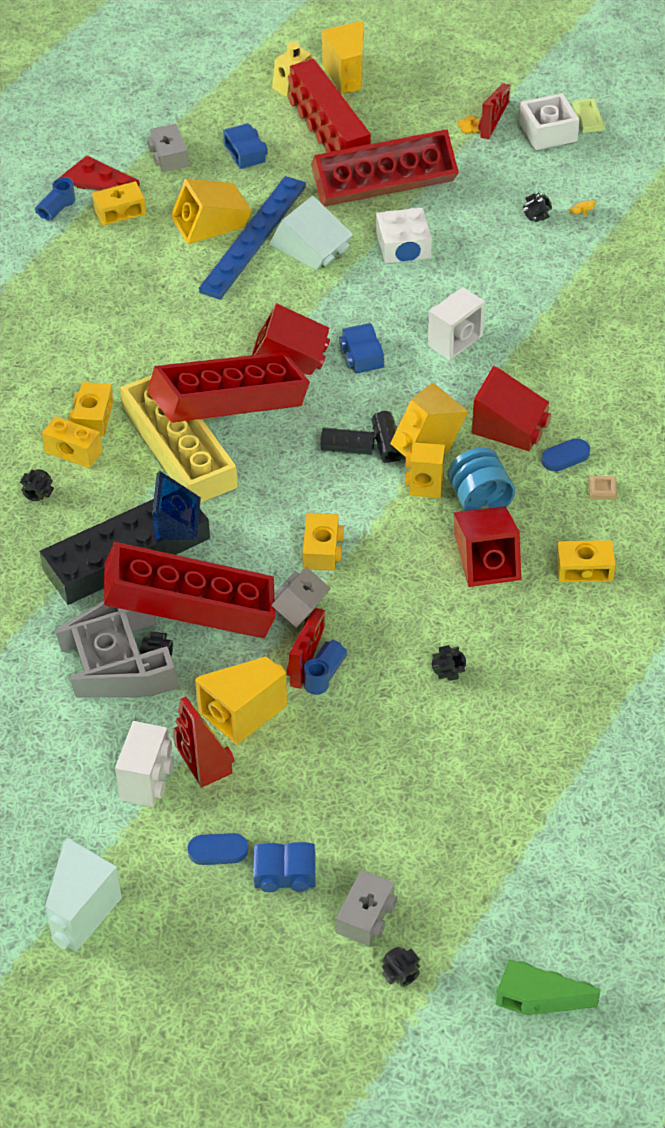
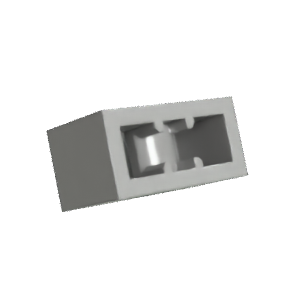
[147,124,189,172]
[272,566,331,628]
[336,870,398,946]

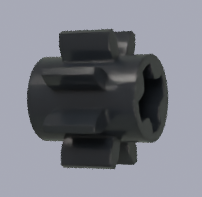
[523,192,552,222]
[20,469,54,502]
[140,631,173,657]
[431,645,466,681]
[382,947,421,987]

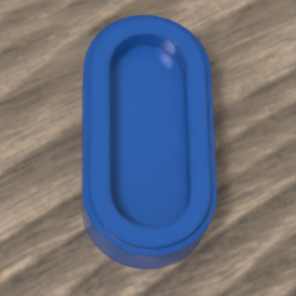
[542,439,590,471]
[188,833,248,865]

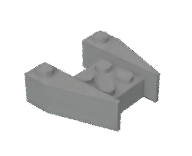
[55,601,179,697]

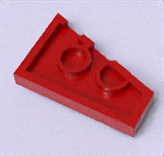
[478,83,511,140]
[59,155,140,191]
[286,608,326,689]

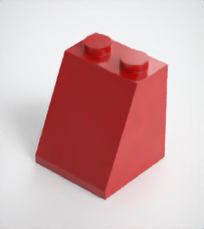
[251,303,330,375]
[472,366,551,451]
[453,506,522,587]

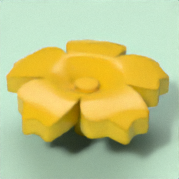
[457,115,481,134]
[569,200,597,216]

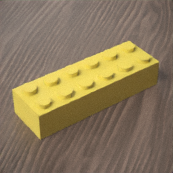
[120,375,238,504]

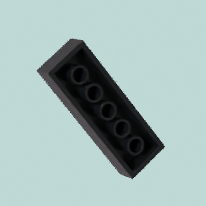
[39,486,210,605]

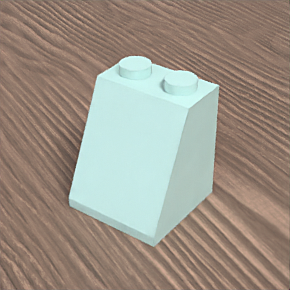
[269,196,353,270]
[45,838,122,952]

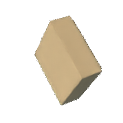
[589,476,617,500]

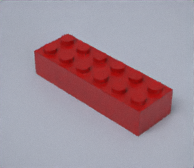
[288,59,371,153]
[311,129,459,207]
[147,351,310,423]
[104,542,276,639]

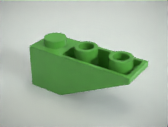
[496,959,601,1015]

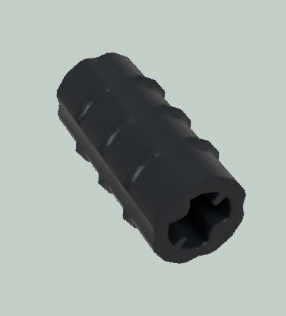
[371,411,404,463]
[320,427,375,455]

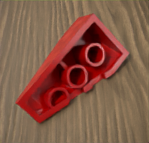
[173,697,235,788]

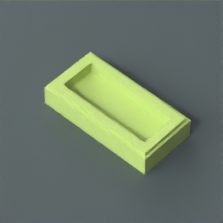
[572,99,605,133]

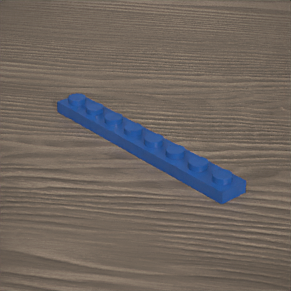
[199,176,306,300]

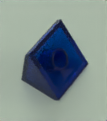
[152,471,201,540]

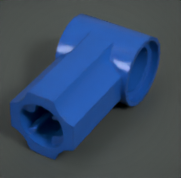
[35,177,76,221]
[304,639,347,695]

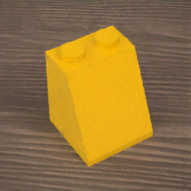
[322,21,364,94]
[170,179,252,244]
[390,383,468,457]
[195,657,287,745]

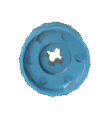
[447,447,515,511]

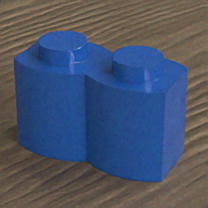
[223,123,268,169]
[339,323,384,374]
[253,842,316,893]

